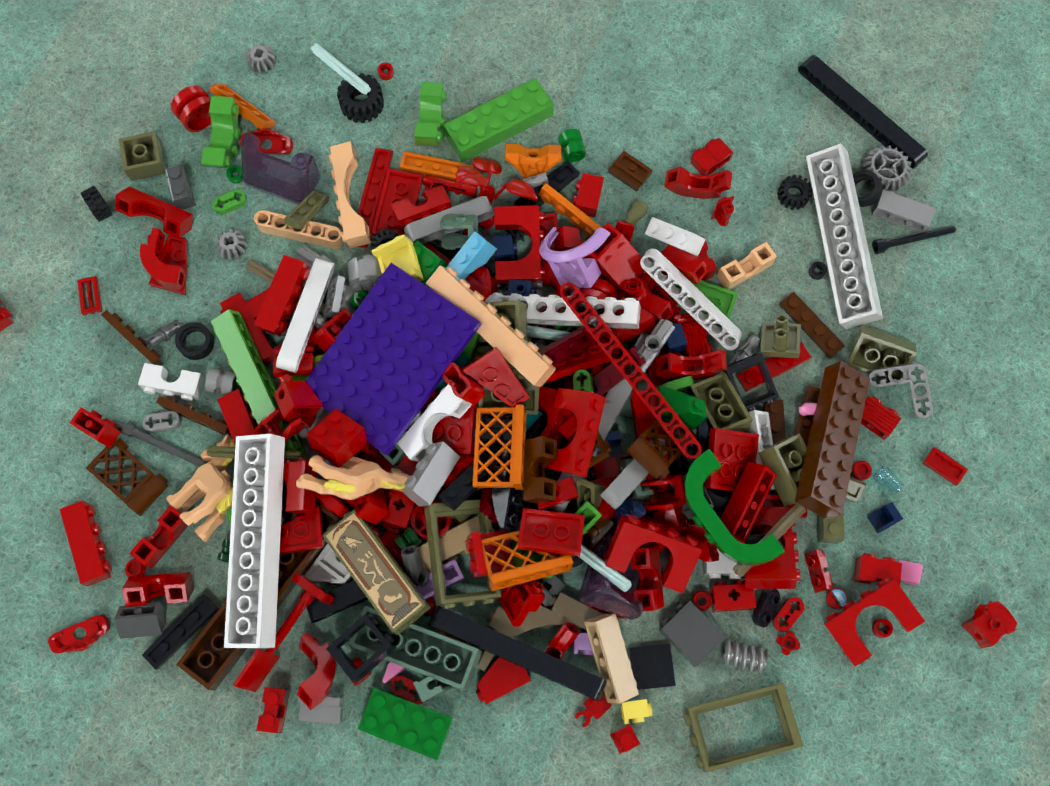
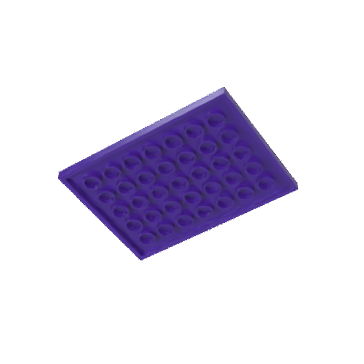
[305,263,482,456]

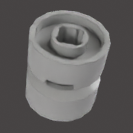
[205,368,240,395]

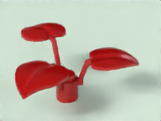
[456,157,537,205]

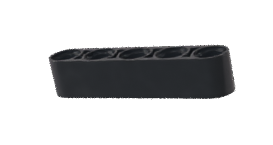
[306,580,368,623]

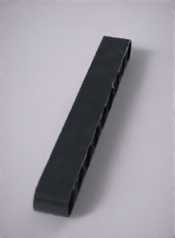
[798,55,928,169]
[428,606,607,701]

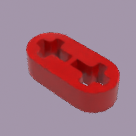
[772,597,804,632]
[390,675,424,705]

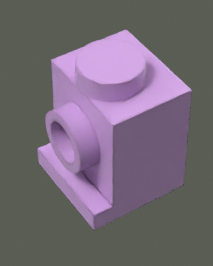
[573,633,594,656]

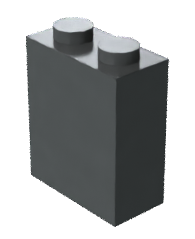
[659,601,725,667]

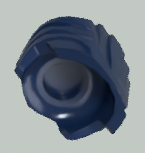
[615,498,646,526]

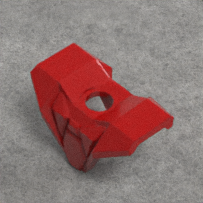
[251,408,316,444]

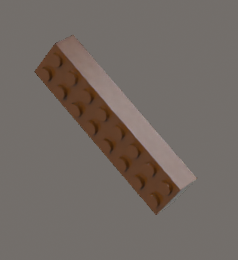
[795,361,870,519]

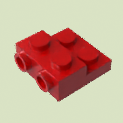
[498,580,545,627]

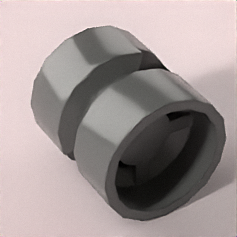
[539,575,565,608]

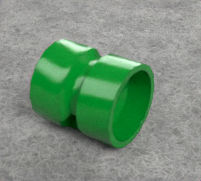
[558,129,586,163]

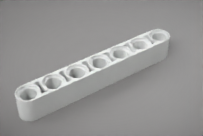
[640,248,742,350]
[276,258,335,373]

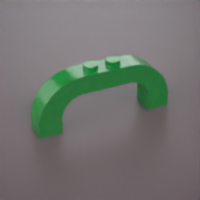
[684,449,785,566]

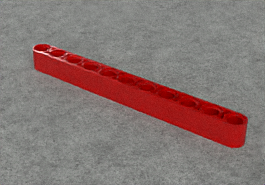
[559,282,703,459]

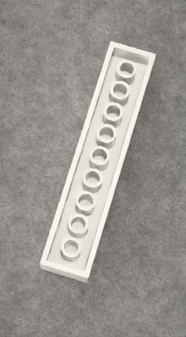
[806,144,883,329]
[224,434,285,648]

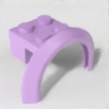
[539,227,610,288]

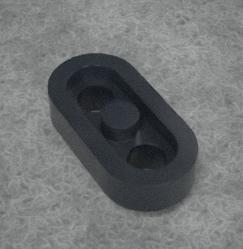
[752,589,781,628]

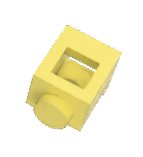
[620,699,653,724]

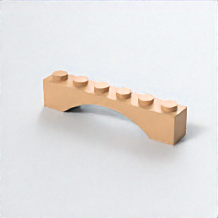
[329,141,371,248]

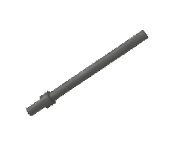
[111,419,208,467]

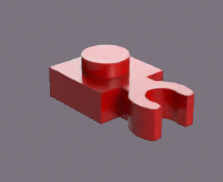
[575,694,612,727]

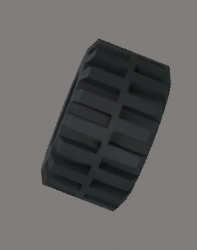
[337,73,384,123]

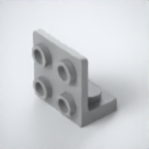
[323,275,365,319]

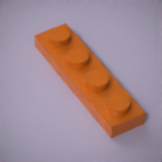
[210,83,275,130]
[400,151,474,181]
[539,183,602,236]

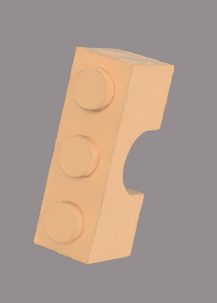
[716,242,777,290]

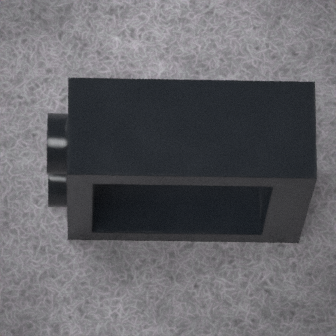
[723,353,779,412]
[326,614,396,683]

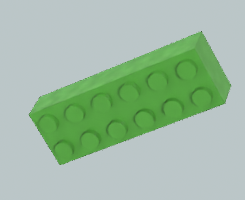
[443,78,554,162]

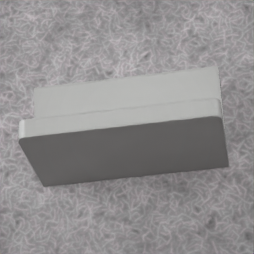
[297,696,343,724]

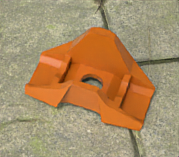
[504,144,562,179]

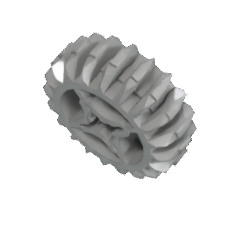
[861,145,912,191]

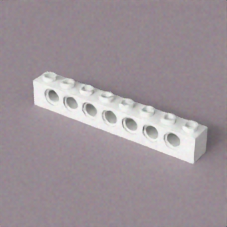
[485,293,641,329]

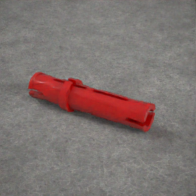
[423,174,478,198]

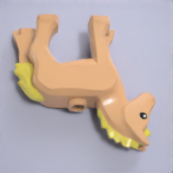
[166,434,235,542]
[296,455,410,500]

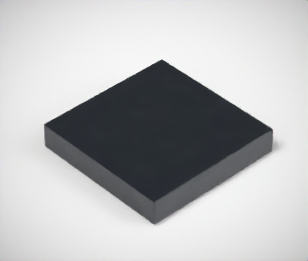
[629,644,676,690]

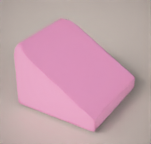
[899,560,923,585]
[382,662,406,684]

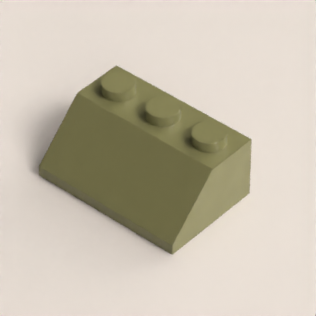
[847,325,917,384]
[477,370,539,415]

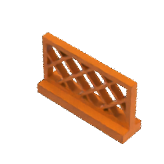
[473,405,527,490]
[481,530,573,591]

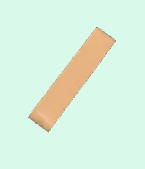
[254,210,344,249]

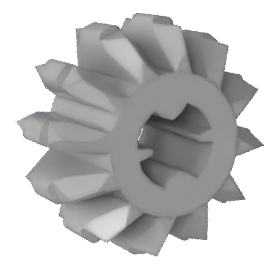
[245,43,276,74]
[215,228,247,261]

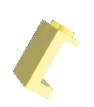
[372,235,424,282]

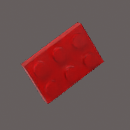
[518,508,585,557]

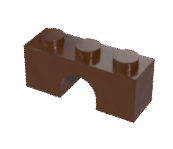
[523,436,557,504]

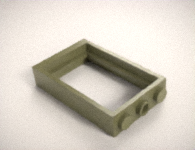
[424,500,501,609]
[683,683,803,773]

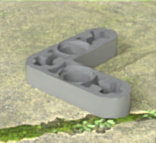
[869,362,933,418]

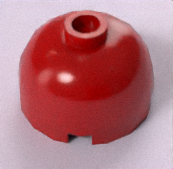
[411,500,451,540]

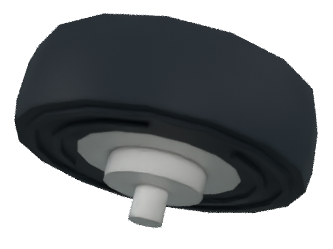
[691,419,710,449]

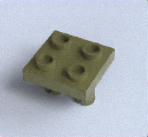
[760,314,801,358]

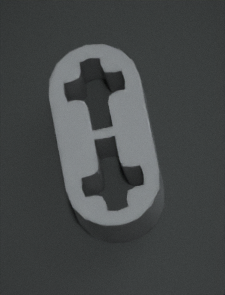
[142,411,182,433]

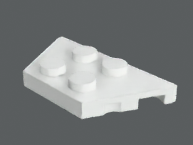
[305,544,352,585]

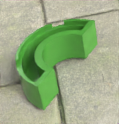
[414,82,447,147]
[201,95,241,169]

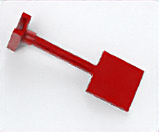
[233,572,334,692]

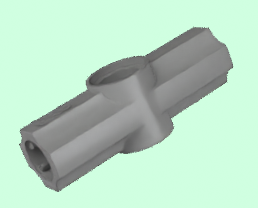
[630,319,675,372]

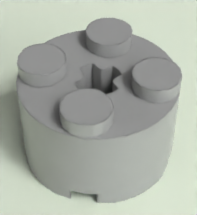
[348,255,382,293]

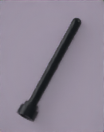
[872,226,956,254]

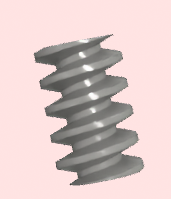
[722,638,768,674]

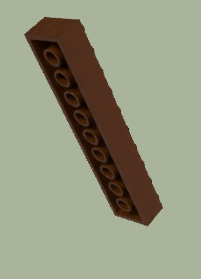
[176,502,341,691]

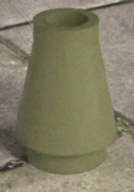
[624,200,649,225]

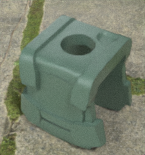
[440,213,479,250]

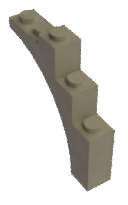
[477,592,603,672]

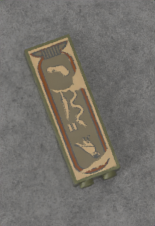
[322,510,431,635]

